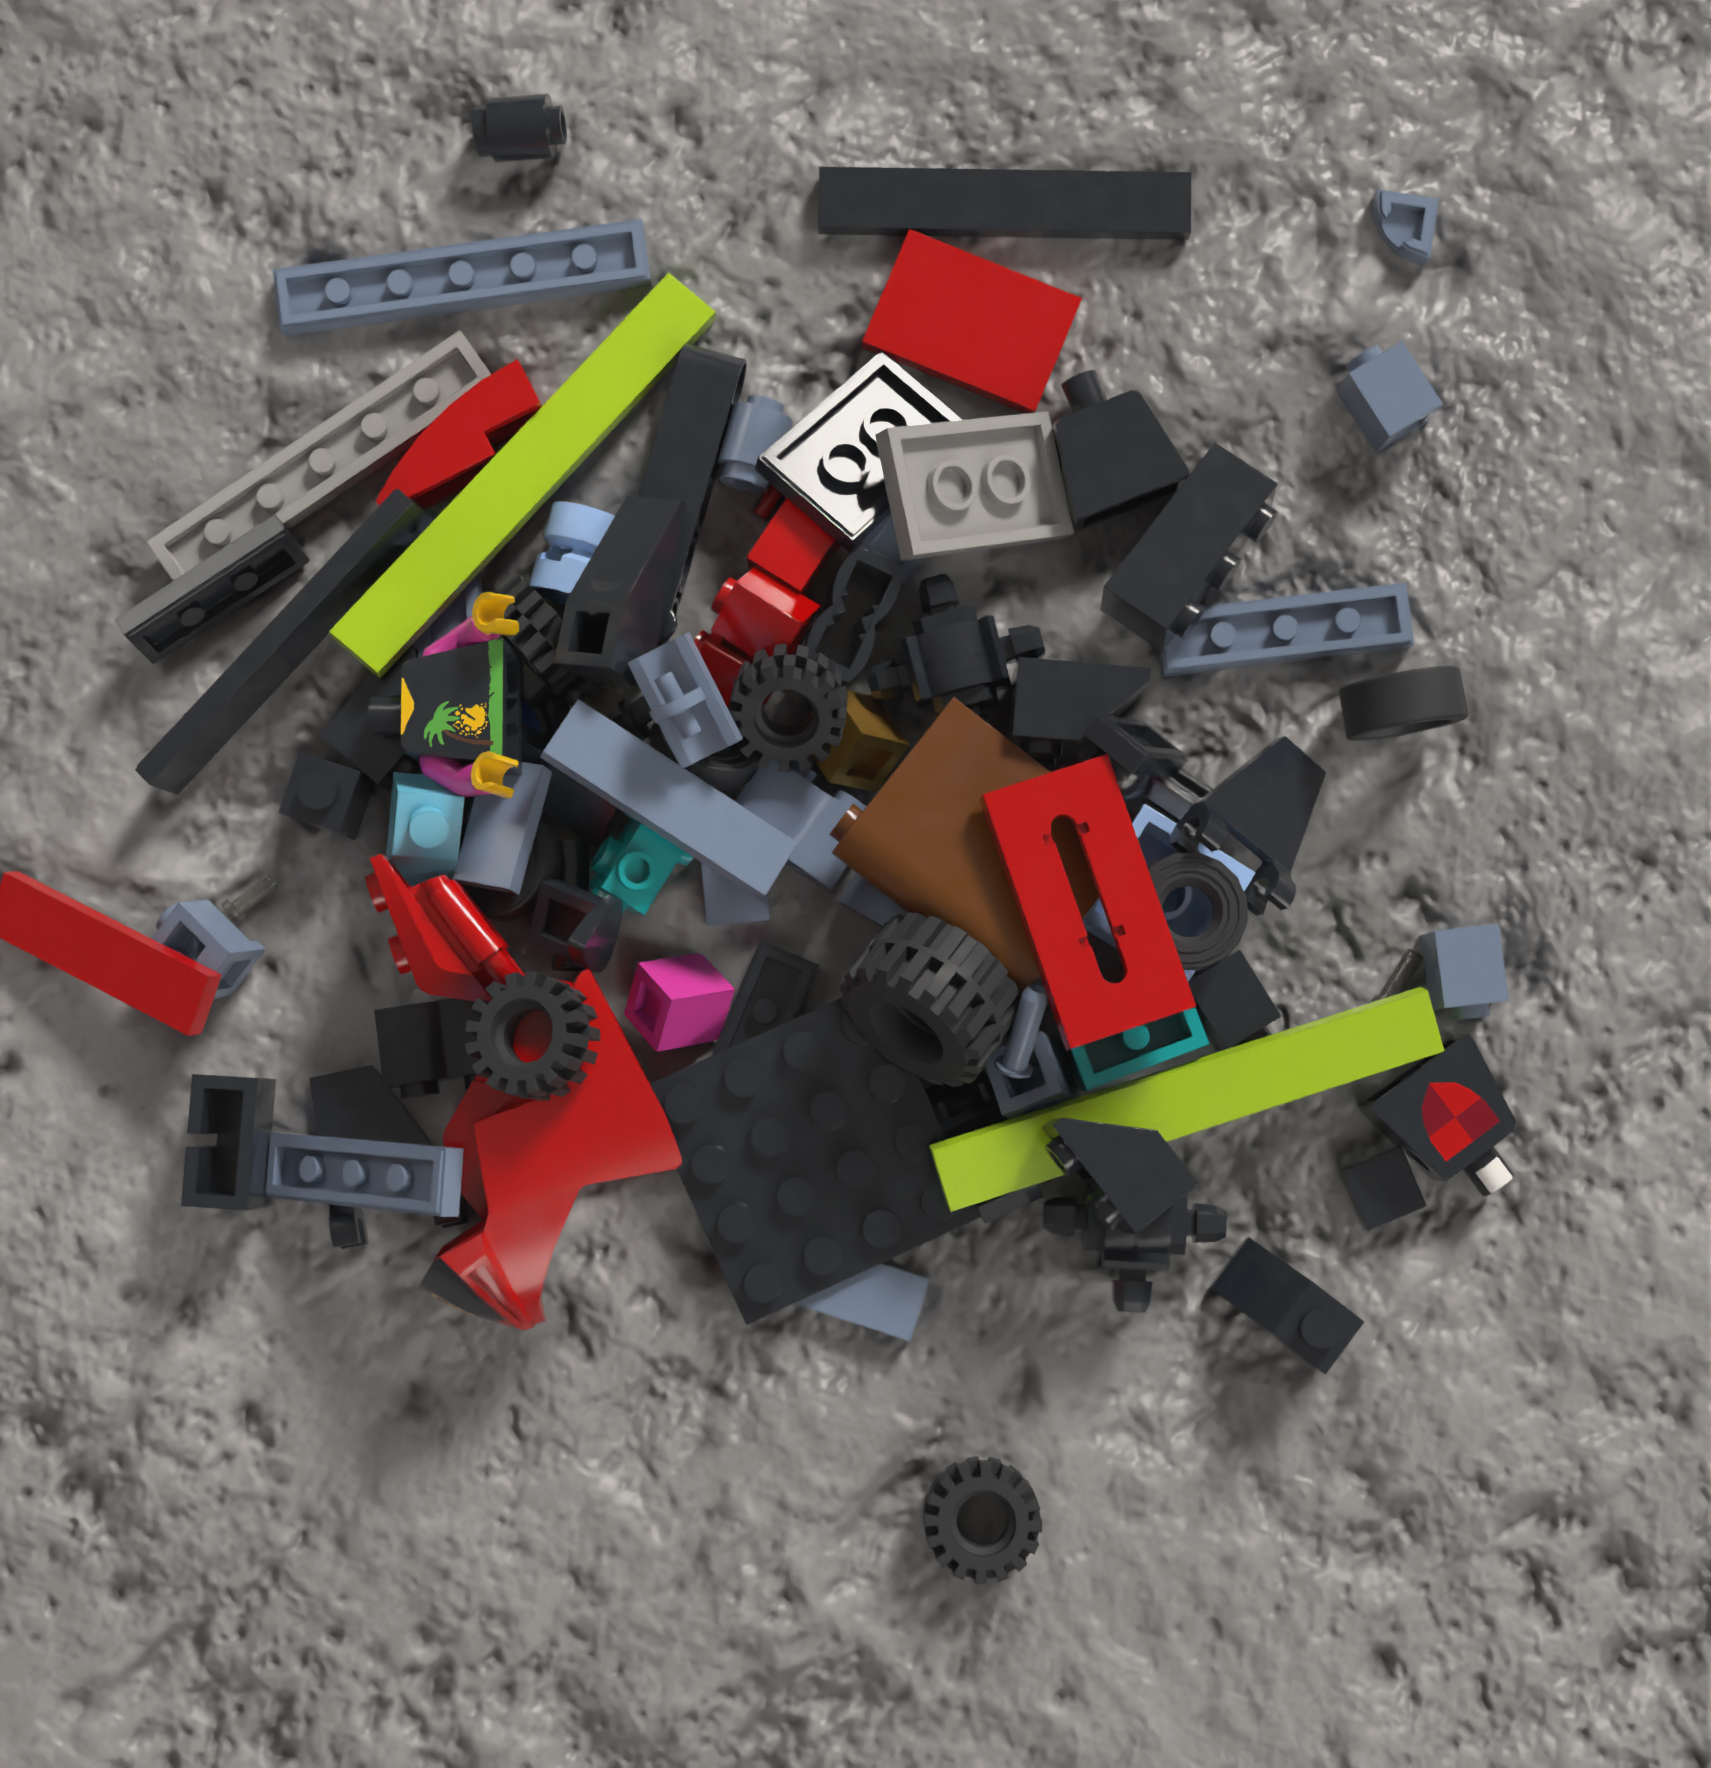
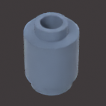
[717,395,793,494]

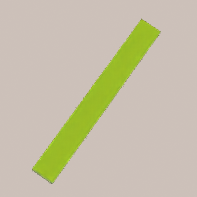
[329,272,716,678]
[929,987,1444,1212]

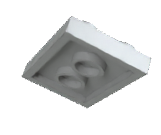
[875,411,1074,561]

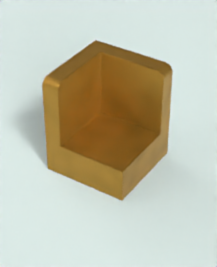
[805,690,910,792]

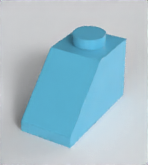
[386,772,465,887]

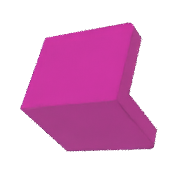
[624,953,735,1052]

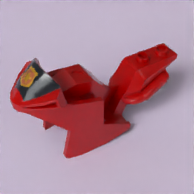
[364,854,682,1331]

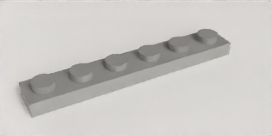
[146,330,491,581]

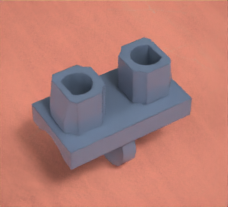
[628,632,743,769]

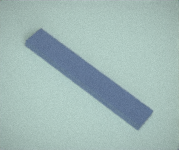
[273,219,652,336]

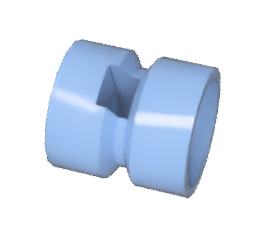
[529,501,615,606]

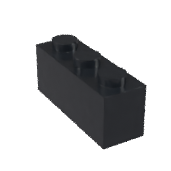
[1100,442,1278,652]

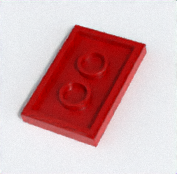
[862,229,1082,414]

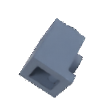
[152,899,266,999]

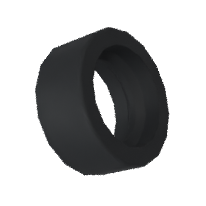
[1339,666,1468,741]

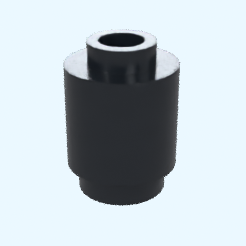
[472,93,567,163]

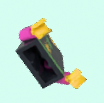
[368,592,522,799]

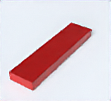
[0,871,222,1036]

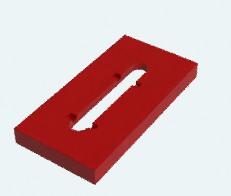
[979,754,1197,1051]

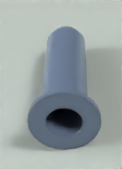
[994,984,1048,1079]

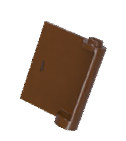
[829,697,1140,999]

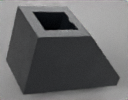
[1041,1118,1199,1234]

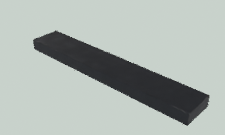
[818,167,1191,240]
[135,489,435,795]

